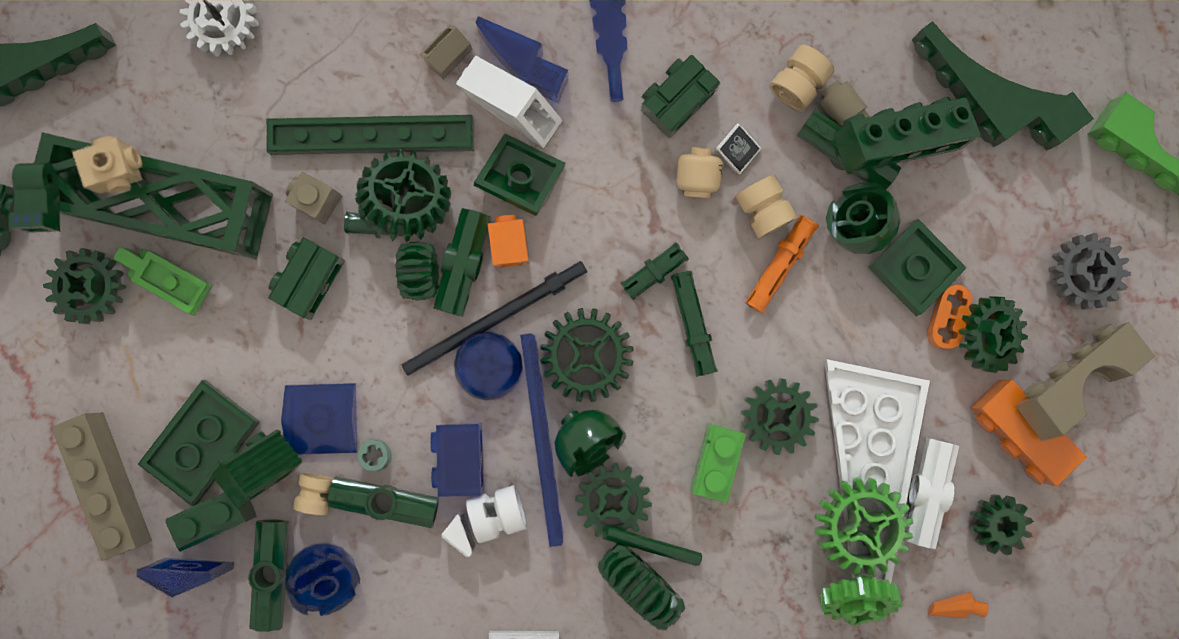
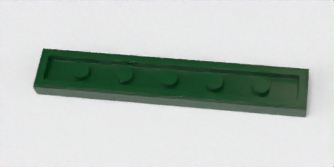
[266,115,474,155]

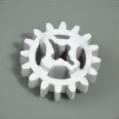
[179,0,259,57]

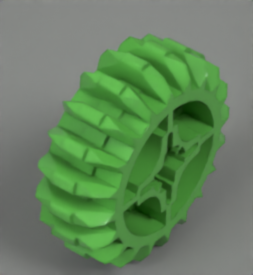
[814,477,914,576]

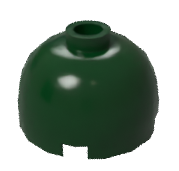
[826,182,901,254]
[554,410,626,477]

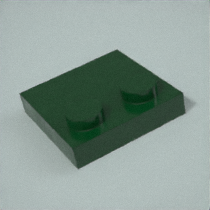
[868,219,966,317]

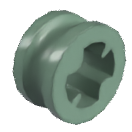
[357,440,391,471]

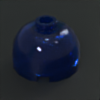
[453,332,524,401]
[285,542,361,616]

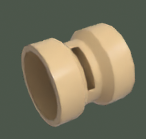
[293,473,334,515]

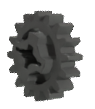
[1048,233,1131,310]

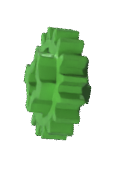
[820,575,902,625]

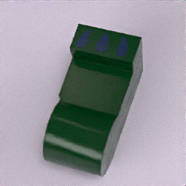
[9,162,60,233]

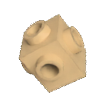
[73,136,142,194]

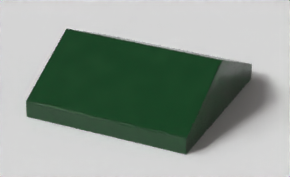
[473,133,566,216]

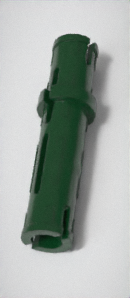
[670,271,718,377]

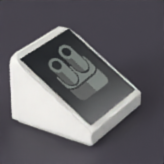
[713,123,762,175]
[441,511,476,557]

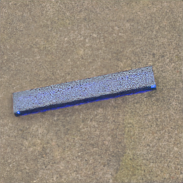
[520,333,564,547]

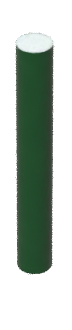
[602,525,702,566]

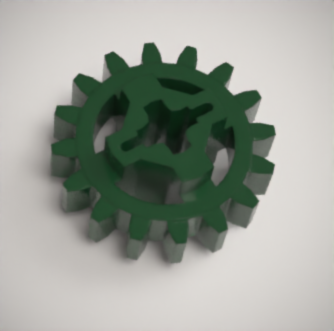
[43,248,126,324]
[958,296,1028,373]
[740,378,819,455]
[575,462,652,537]

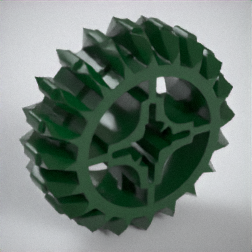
[355,149,451,243]
[540,308,634,402]
[598,543,686,630]

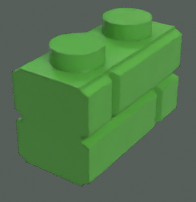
[689,423,746,503]

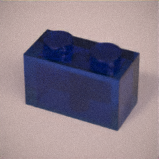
[430,423,484,497]

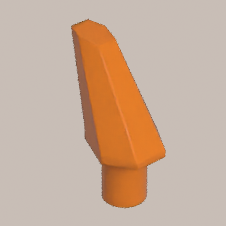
[928,592,989,619]

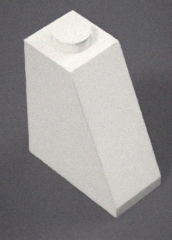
[456,56,563,148]

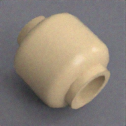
[676,147,723,198]

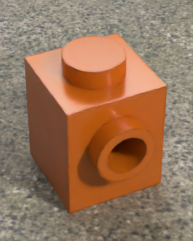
[488,215,530,269]

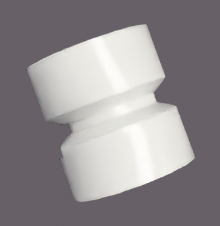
[466,485,527,544]

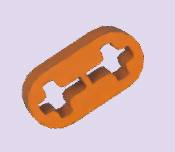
[927,285,973,349]

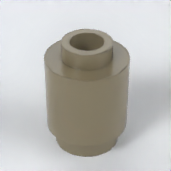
[819,80,870,127]

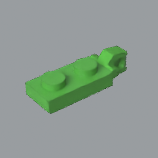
[113,246,213,316]

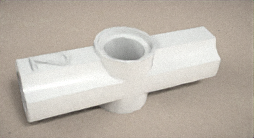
[903,438,959,549]

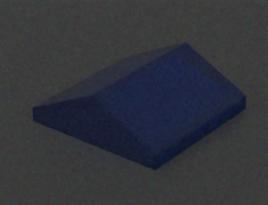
[281,383,357,455]
[136,558,234,598]

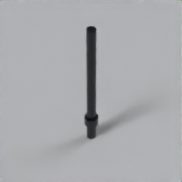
[401,261,588,376]

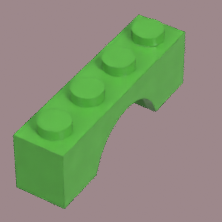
[1088,92,1179,195]

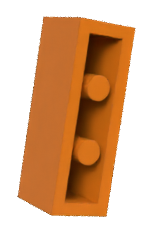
[970,379,1087,487]

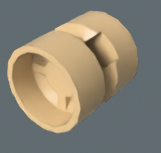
[769,45,835,112]
[735,174,798,239]

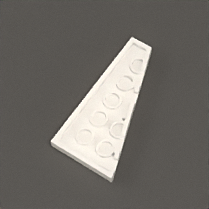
[824,359,930,584]

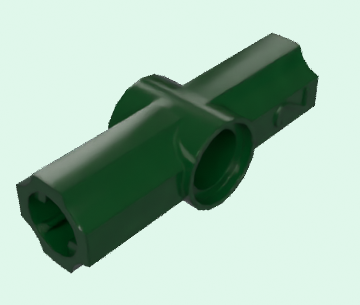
[797,109,901,190]
[433,208,491,317]
[328,477,439,528]
[248,519,290,632]

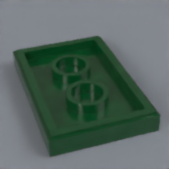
[138,380,260,506]

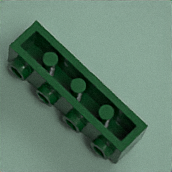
[833,97,981,174]

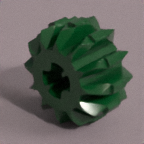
[395,241,439,301]
[969,494,1034,555]

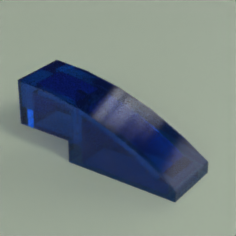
[475,16,569,104]

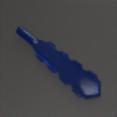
[589,0,627,102]

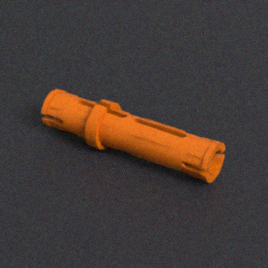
[744,215,819,314]

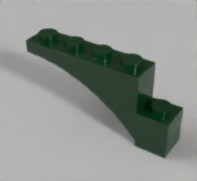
[912,21,1094,151]
[0,23,116,107]

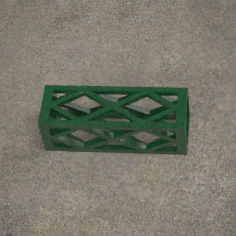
[34,132,273,260]

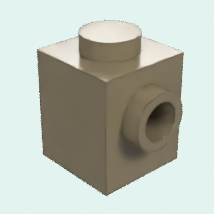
[285,171,342,225]

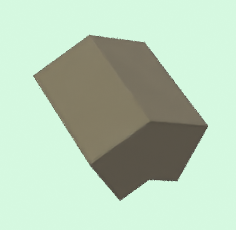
[419,24,473,79]

